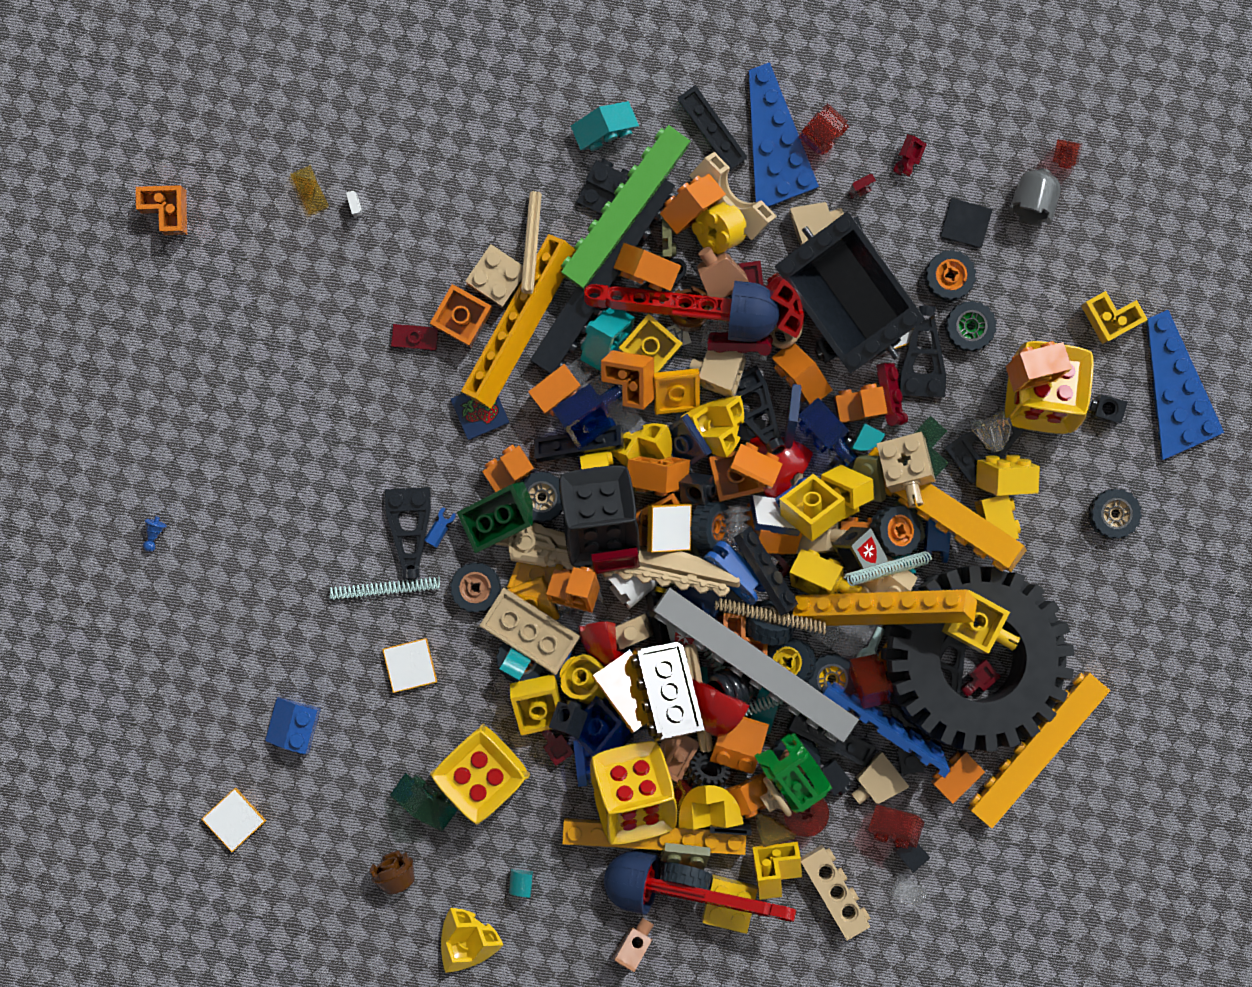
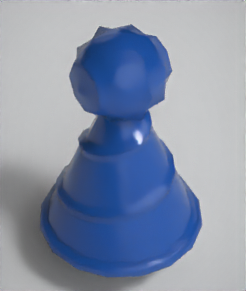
[143,516,167,552]

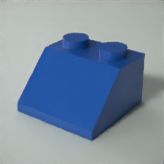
[265,697,321,754]

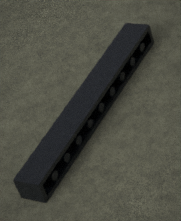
[530,179,676,374]

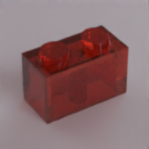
[849,654,893,709]
[868,805,925,849]

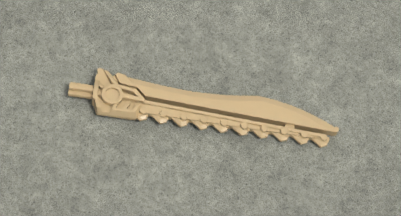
[495,523,740,597]

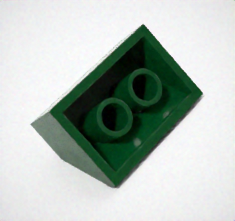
[457,482,533,553]

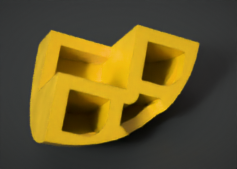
[680,396,744,457]
[612,423,672,468]
[679,785,743,830]
[441,908,503,973]

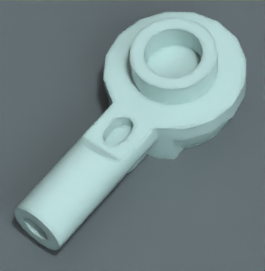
[856,626,885,670]

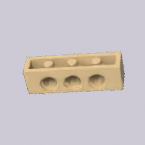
[801,845,871,941]

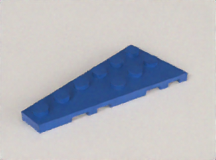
[748,62,819,207]
[1146,310,1224,460]
[822,681,950,778]

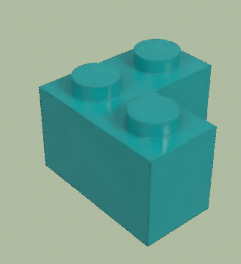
[570,101,639,151]
[580,308,635,371]

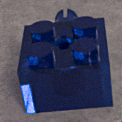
[552,383,623,450]
[798,398,858,466]
[575,696,636,757]

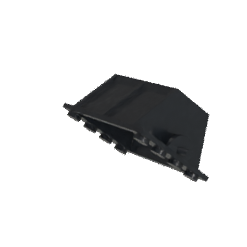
[774,211,926,374]

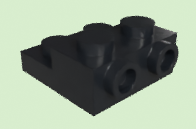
[577,159,630,215]

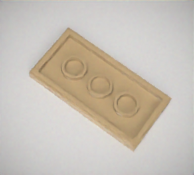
[480,588,581,675]

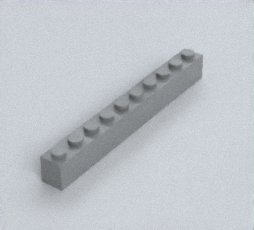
[652,588,859,743]

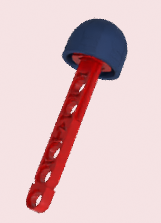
[584,281,779,342]
[604,851,796,922]

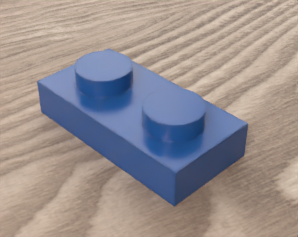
[573,738,591,787]

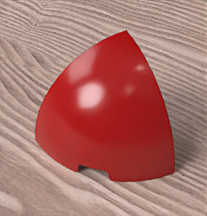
[766,276,804,339]
[750,437,813,498]
[578,621,625,667]
[692,679,750,737]

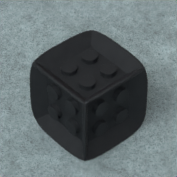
[559,466,639,567]

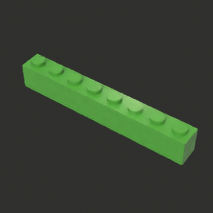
[561,125,690,291]

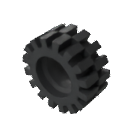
[686,752,730,789]

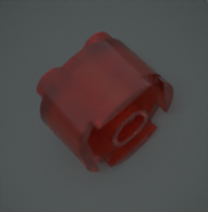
[798,102,849,155]
[782,798,829,837]

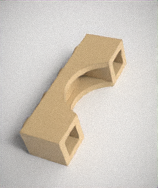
[689,152,777,240]

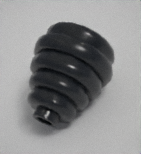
[707,669,759,704]

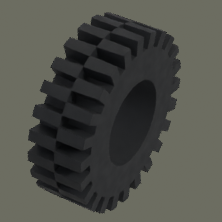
[881,566,1074,751]

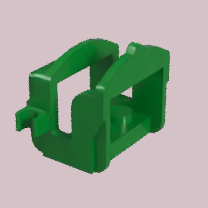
[754,734,832,813]

